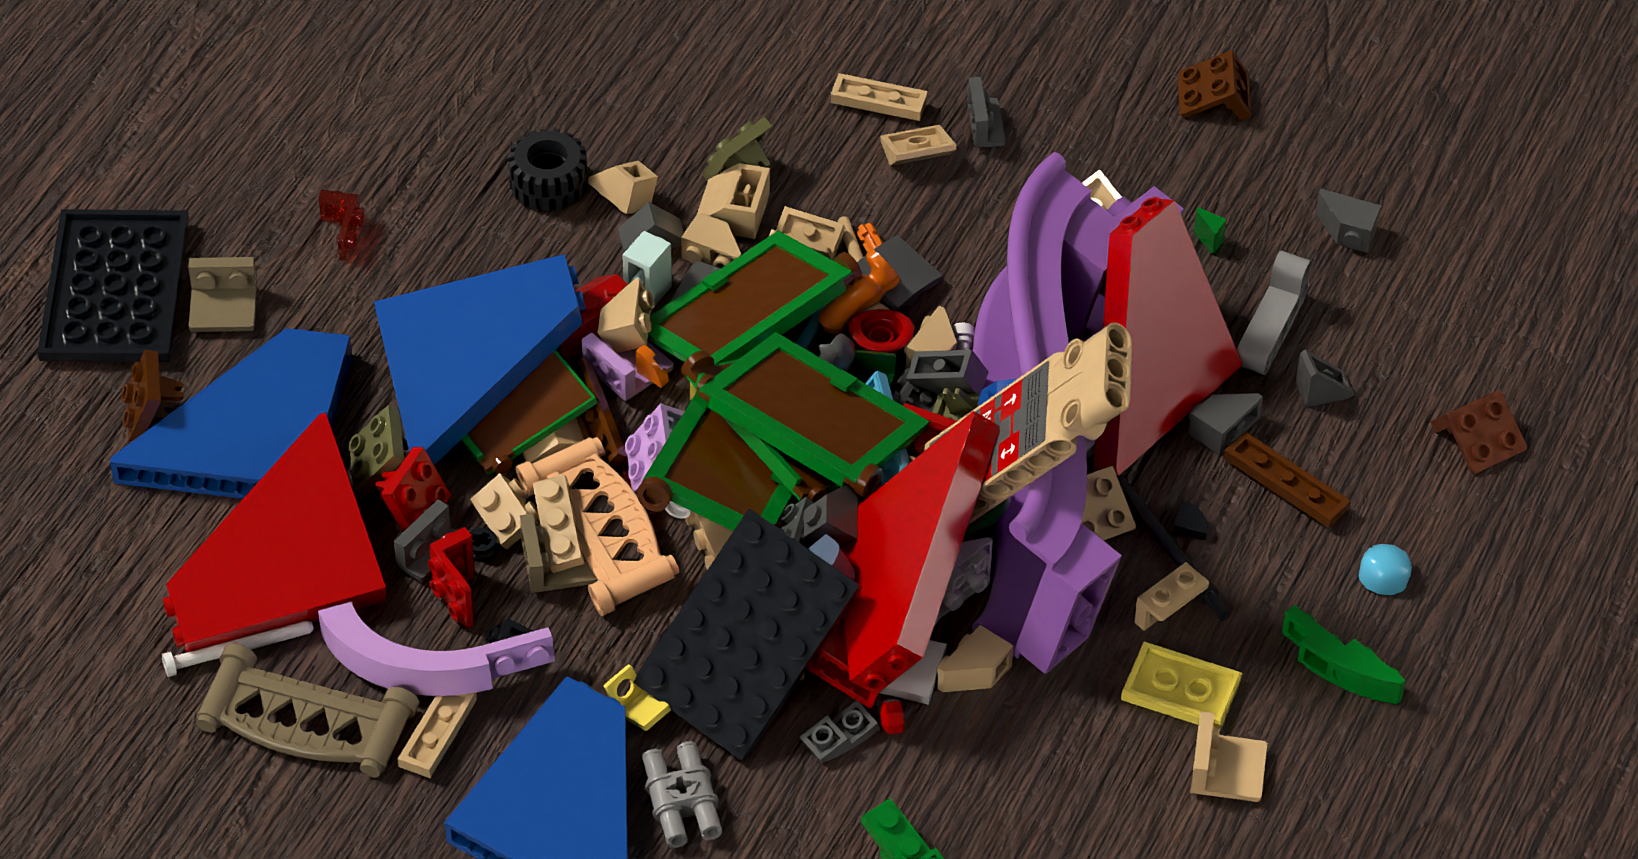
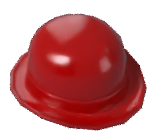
[849,309,915,354]

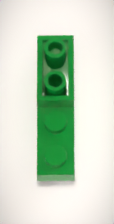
[1282,605,1406,704]
[860,798,944,859]

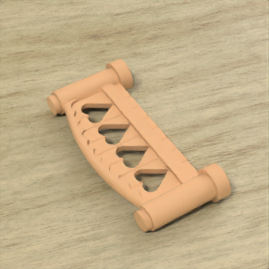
[516,437,679,616]

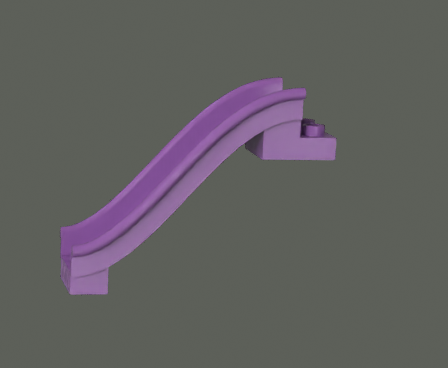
[972,152,1184,675]

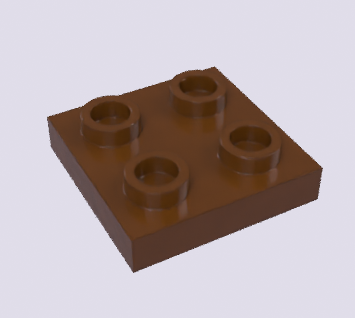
[121,350,184,442]

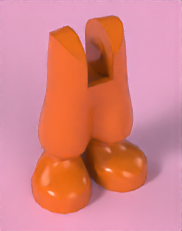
[818,248,901,335]

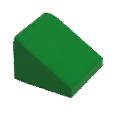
[1194,207,1227,254]

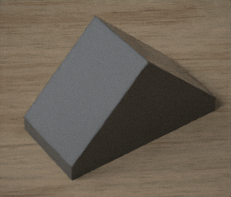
[618,202,684,252]
[1296,349,1355,407]

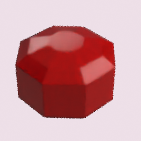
[880,699,904,734]

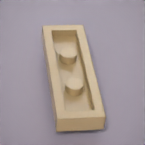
[831,73,928,121]
[533,474,585,573]
[398,693,477,778]

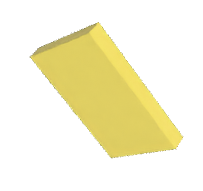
[1121,642,1242,730]

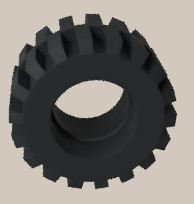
[508,129,588,211]

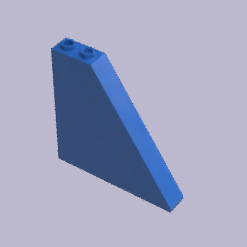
[374,254,586,465]
[110,328,352,499]
[445,676,628,859]

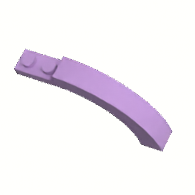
[318,602,555,696]

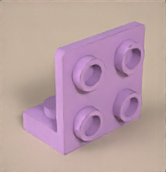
[582,333,674,401]
[625,403,685,494]

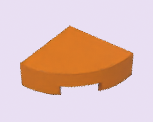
[636,344,669,388]

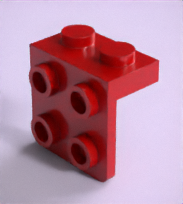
[428,527,475,629]

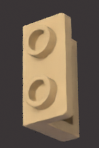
[769,206,845,260]
[470,473,541,549]
[1134,562,1209,631]

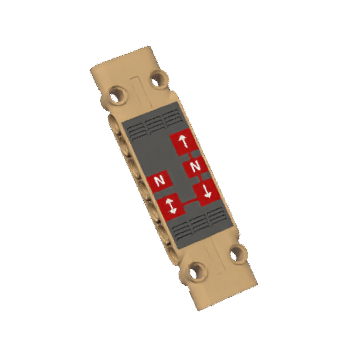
[877,323,1132,525]

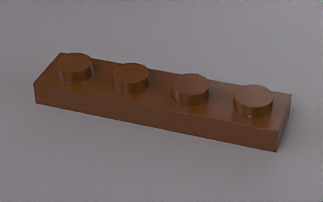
[571,357,628,470]
[1223,432,1351,528]

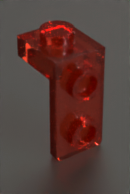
[318,189,364,260]

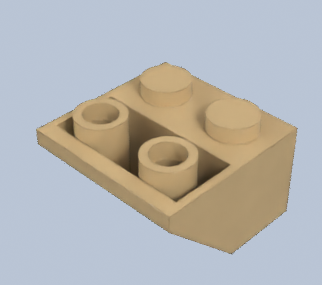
[697,163,770,239]

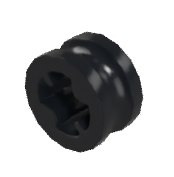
[469,528,497,562]

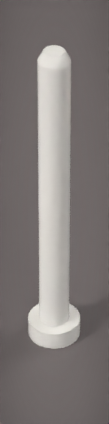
[162,620,314,677]

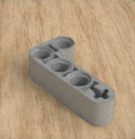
[1237,250,1312,375]

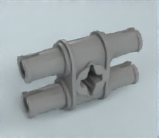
[642,741,722,848]

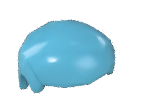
[1358,544,1412,595]

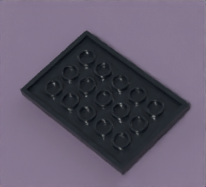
[37,209,189,362]
[633,508,863,761]

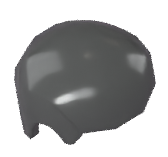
[819,333,856,372]

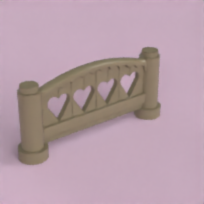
[196,643,419,777]

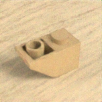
[587,161,658,214]
[681,212,741,269]
[598,278,654,353]
[904,306,957,369]
[937,625,1014,692]

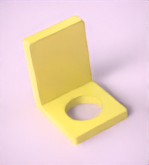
[604,664,671,731]

